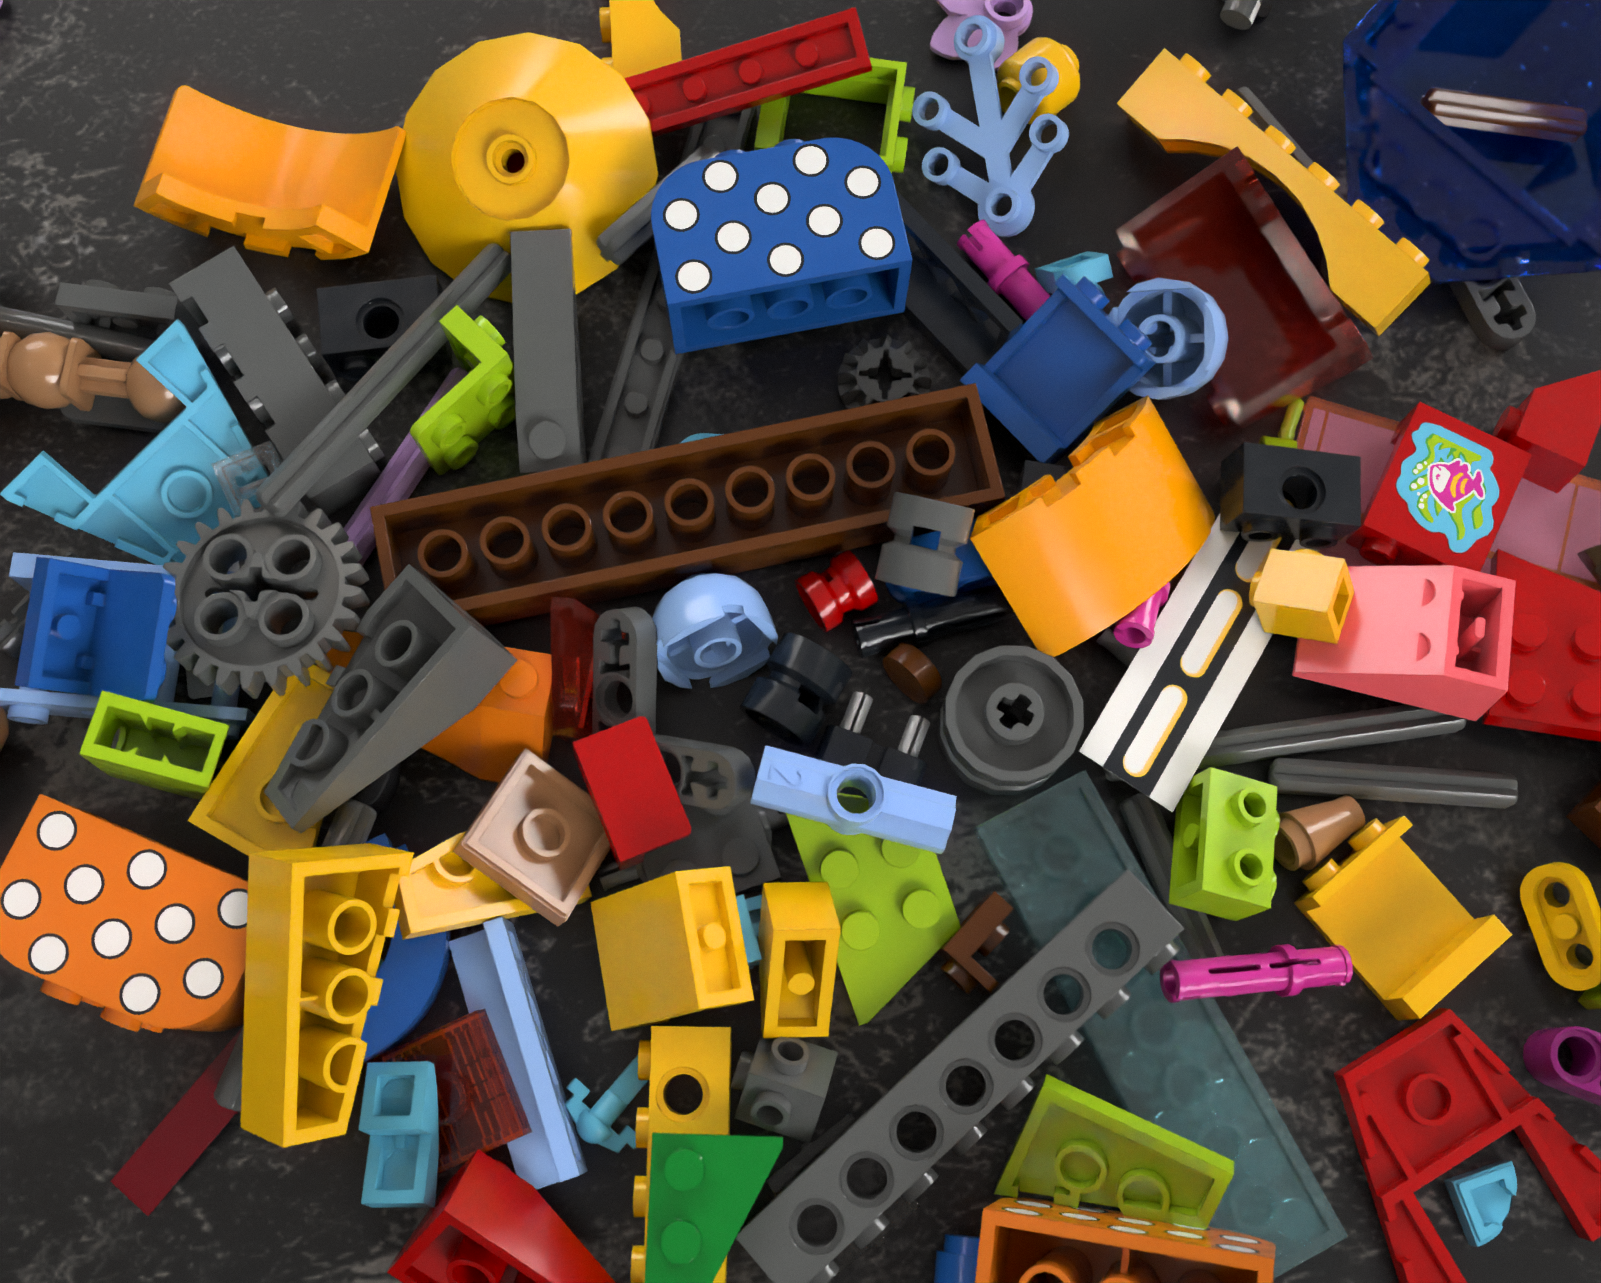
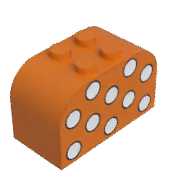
[0,794,248,1033]
[975,1197,1276,1283]

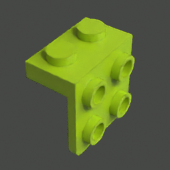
[410,305,516,475]

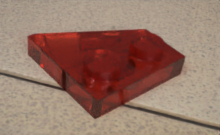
[550,597,625,745]

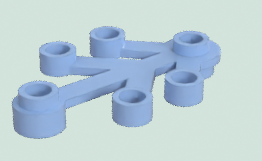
[912,15,1069,237]

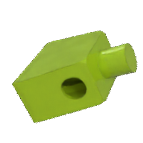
[79,690,230,799]

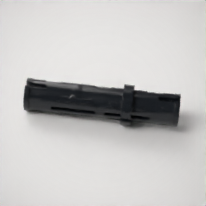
[851,584,1017,658]

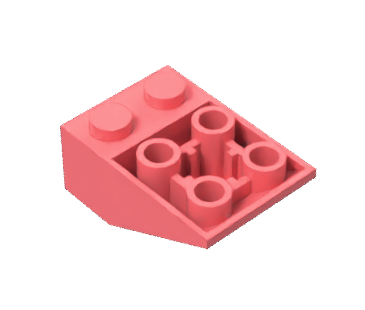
[1292,565,1516,721]

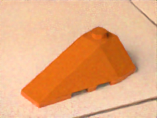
[317,631,566,784]

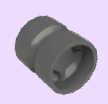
[875,492,975,597]

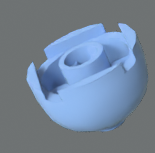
[1109,278,1229,400]
[652,573,778,689]

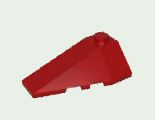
[387,1149,616,1283]

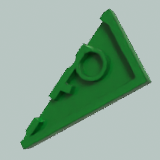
[645,1132,783,1283]

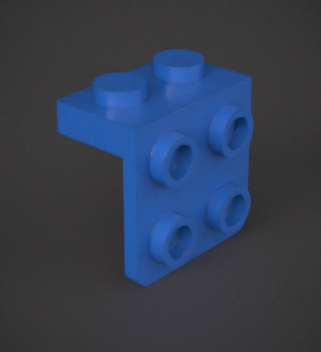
[15,557,177,704]

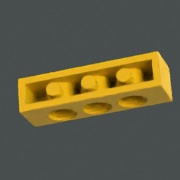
[631,1026,732,1283]

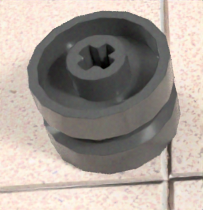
[937,646,1084,795]

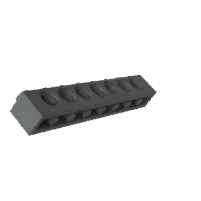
[736,869,1185,1283]

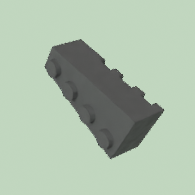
[169,246,385,517]

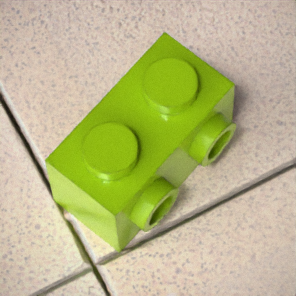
[1169,767,1280,921]

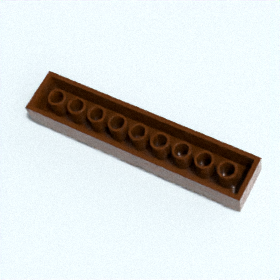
[370,383,1005,626]

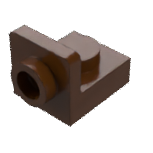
[937,891,1014,995]

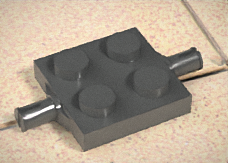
[597,769,790,896]

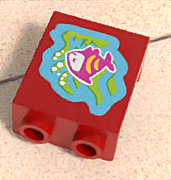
[1345,402,1532,572]

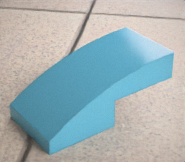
[358,1061,439,1208]

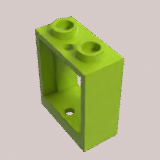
[754,58,915,174]

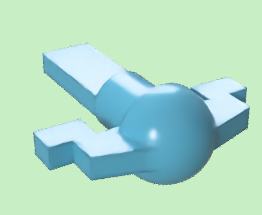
[565,1055,648,1153]

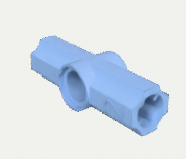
[750,745,957,854]

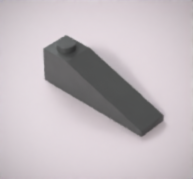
[510,229,587,473]

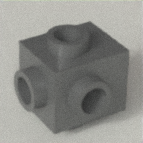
[730,1034,838,1144]

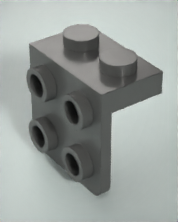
[55,279,202,433]

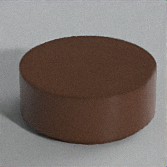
[883,643,942,704]

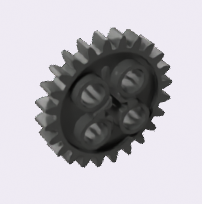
[163,499,370,699]

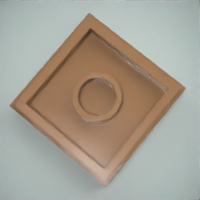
[453,748,611,927]

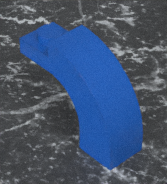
[361,833,451,1066]

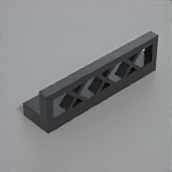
[896,190,1023,377]

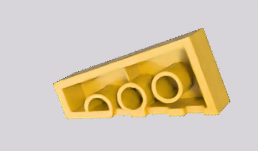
[240,843,414,1148]

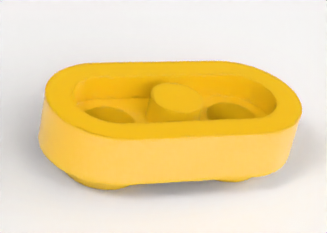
[1520,862,1601,991]

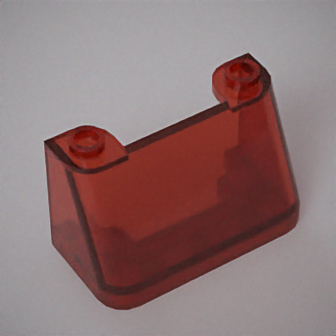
[1115,146,1373,429]

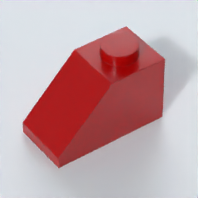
[1492,370,1601,494]

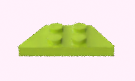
[786,793,961,1026]

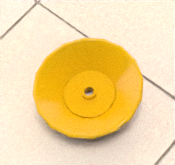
[396,32,658,303]

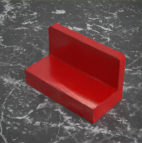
[572,716,692,871]

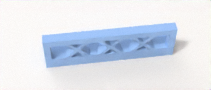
[449,917,588,1190]

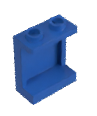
[960,274,1156,465]

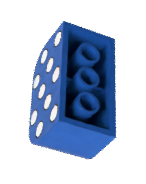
[651,138,912,354]

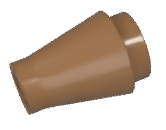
[1274,795,1365,871]

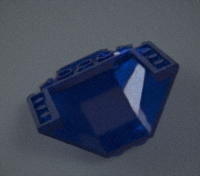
[1342,0,1601,283]

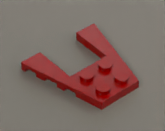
[1334,1008,1601,1283]

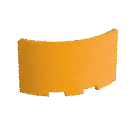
[133,85,406,260]
[970,395,1215,658]

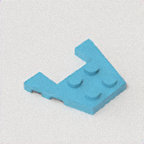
[0,318,269,565]

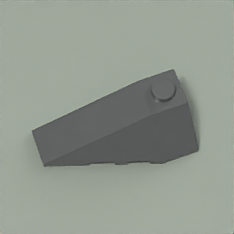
[264,564,517,833]

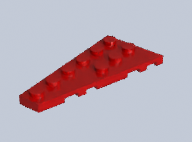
[1482,549,1601,742]

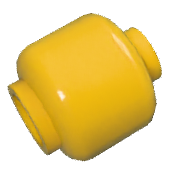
[996,37,1080,124]

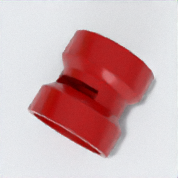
[795,550,878,632]

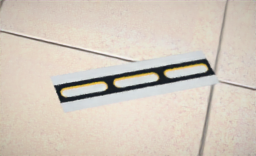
[1079,490,1320,812]

